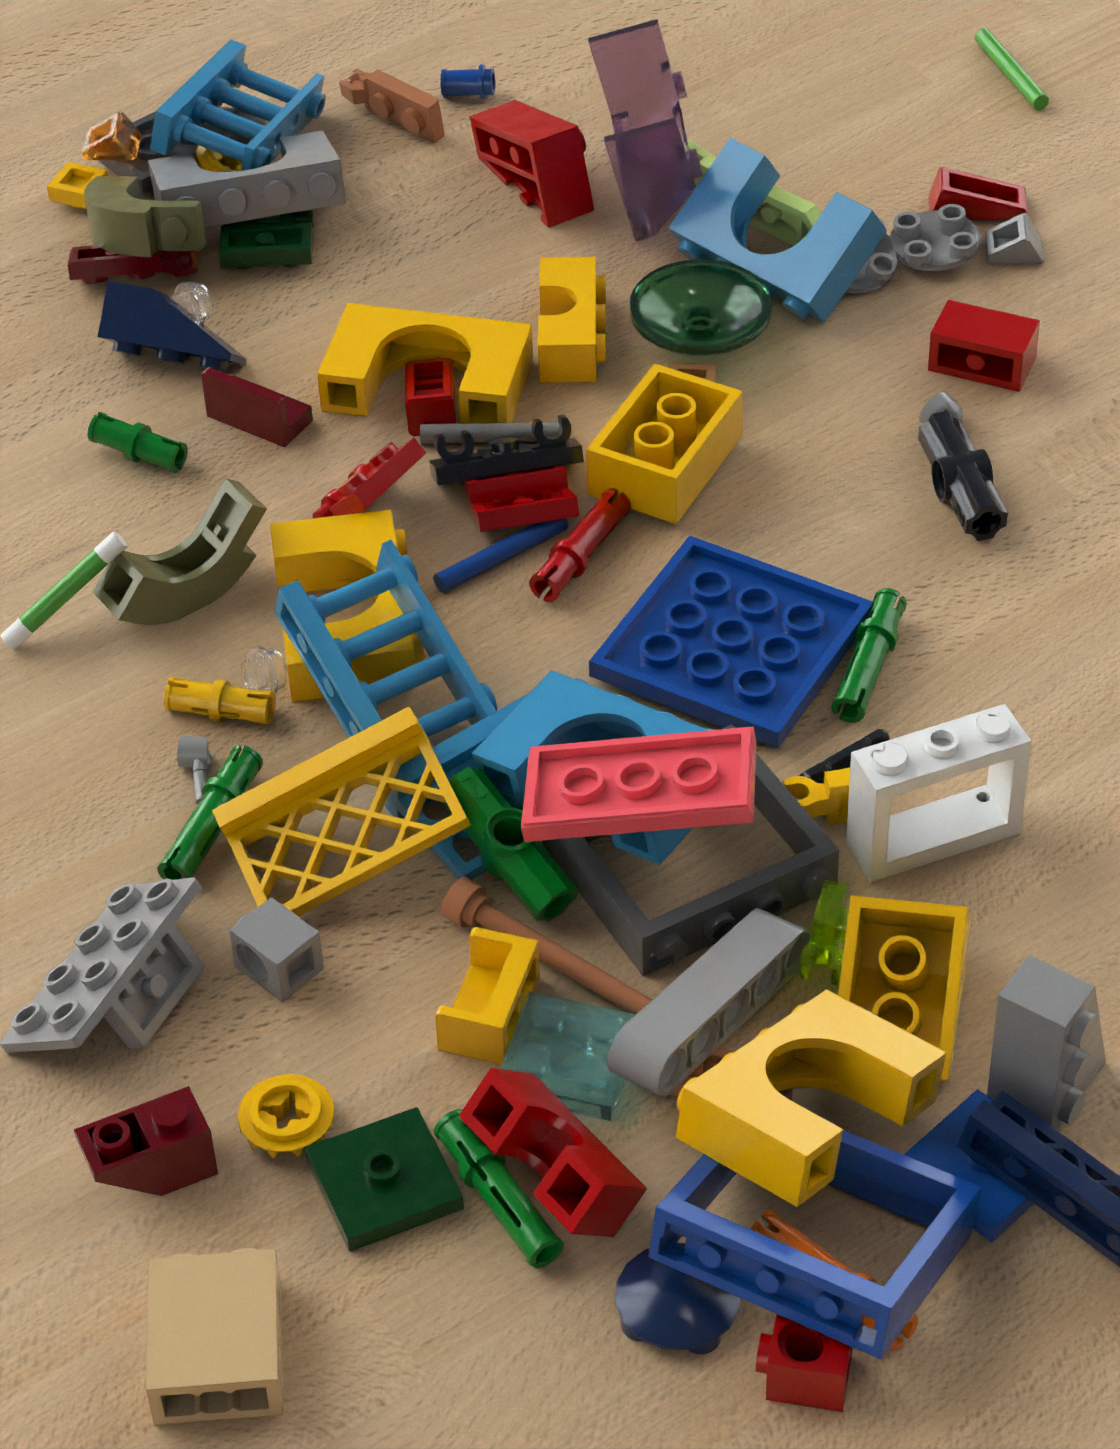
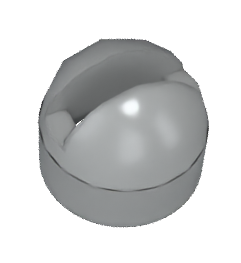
[919,391,963,424]

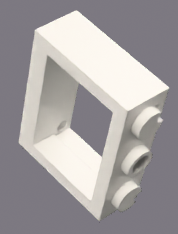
[846,704,1031,883]

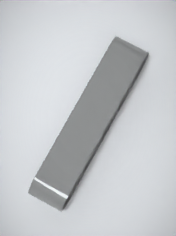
[607,908,812,1096]

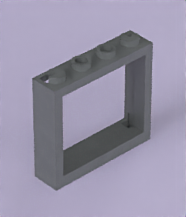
[542,724,839,976]

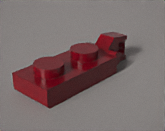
[67,245,198,284]

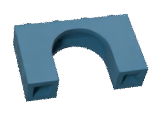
[668,138,887,323]
[472,670,713,865]

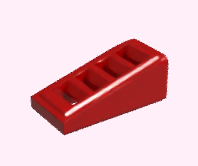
[929,167,1027,220]
[405,357,456,436]

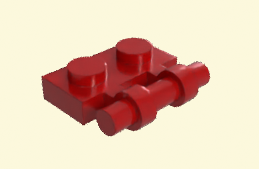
[312,438,427,518]

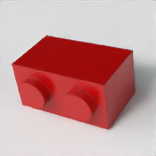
[928,300,1040,392]

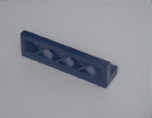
[957,1091,1120,1267]

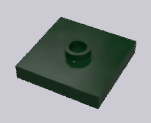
[304,1107,464,1252]

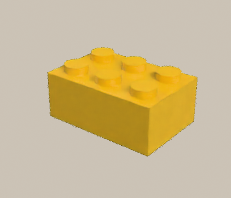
[586,363,743,524]

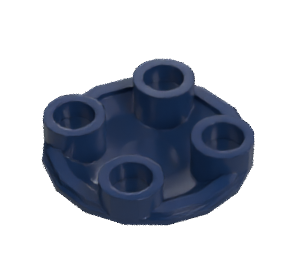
[615,1243,740,1355]

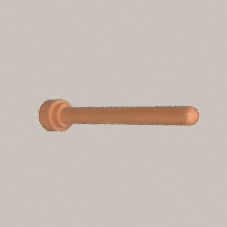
[441,877,652,1016]

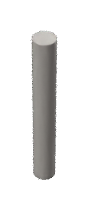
[420,422,559,444]

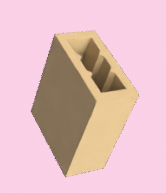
[146,1248,284,1425]

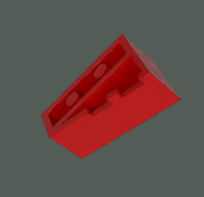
[469,100,595,228]

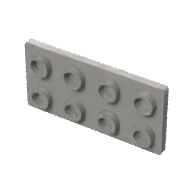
[0,877,205,1053]

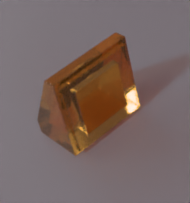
[81,111,142,161]

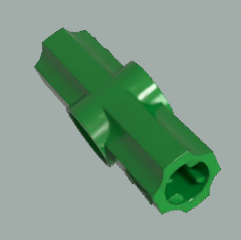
[442,766,578,922]

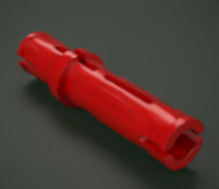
[529,488,631,602]

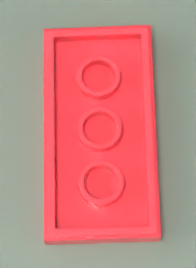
[521,727,756,842]

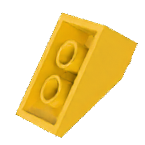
[838,895,971,1083]

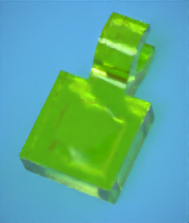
[800,880,849,985]

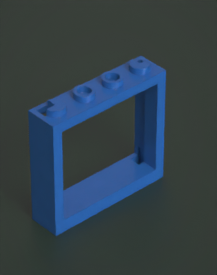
[648,1130,981,1359]

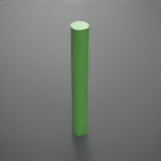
[975,28,1049,110]

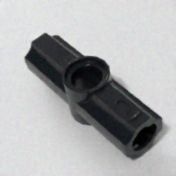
[918,411,1008,541]

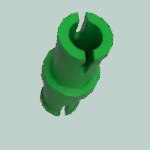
[87,412,188,473]

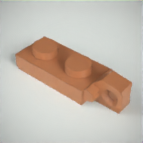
[339,68,445,143]

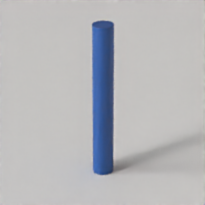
[433,519,568,593]

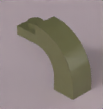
[84,176,207,257]
[93,478,267,625]

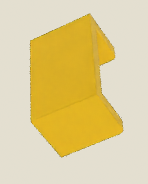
[435,927,540,1065]

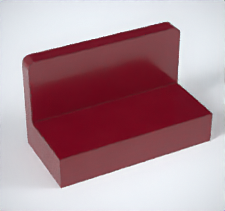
[201,367,313,447]

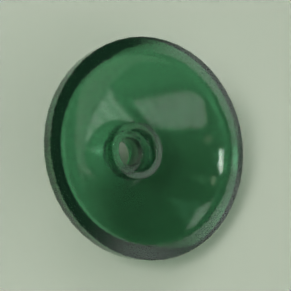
[630,259,772,357]

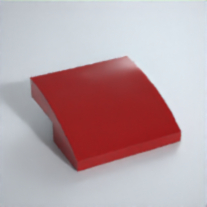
[462,466,579,532]

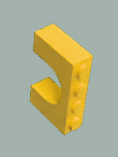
[317,303,533,424]
[270,509,425,702]
[675,989,946,1207]

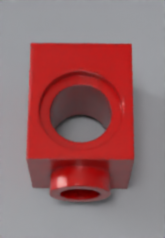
[756,1314,853,1412]

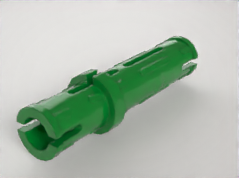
[831,588,907,723]
[157,745,263,880]
[434,1109,564,1269]

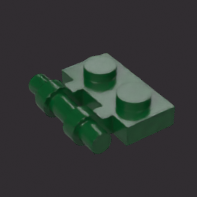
[219,211,314,269]

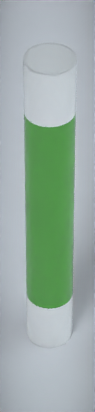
[1,531,128,650]

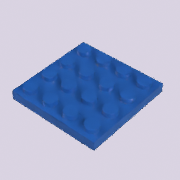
[589,535,874,748]

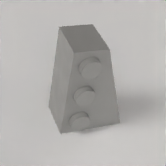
[987,955,1106,1131]

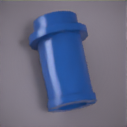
[440,64,496,100]

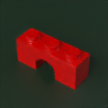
[459,1068,648,1237]

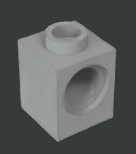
[229,897,324,1002]

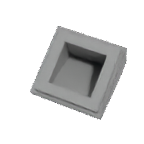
[985,213,1044,264]

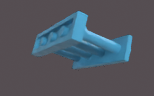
[150,39,326,171]
[274,540,497,787]

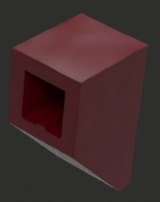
[74,1086,218,1196]

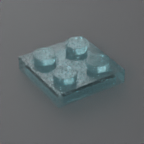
[500,992,636,1121]

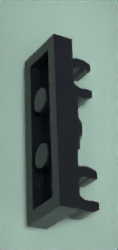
[429,415,584,485]

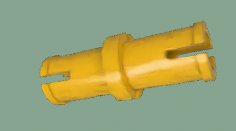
[163,676,276,725]

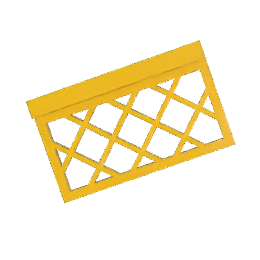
[212,706,471,916]

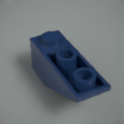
[97,281,247,371]

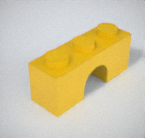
[538,256,606,383]

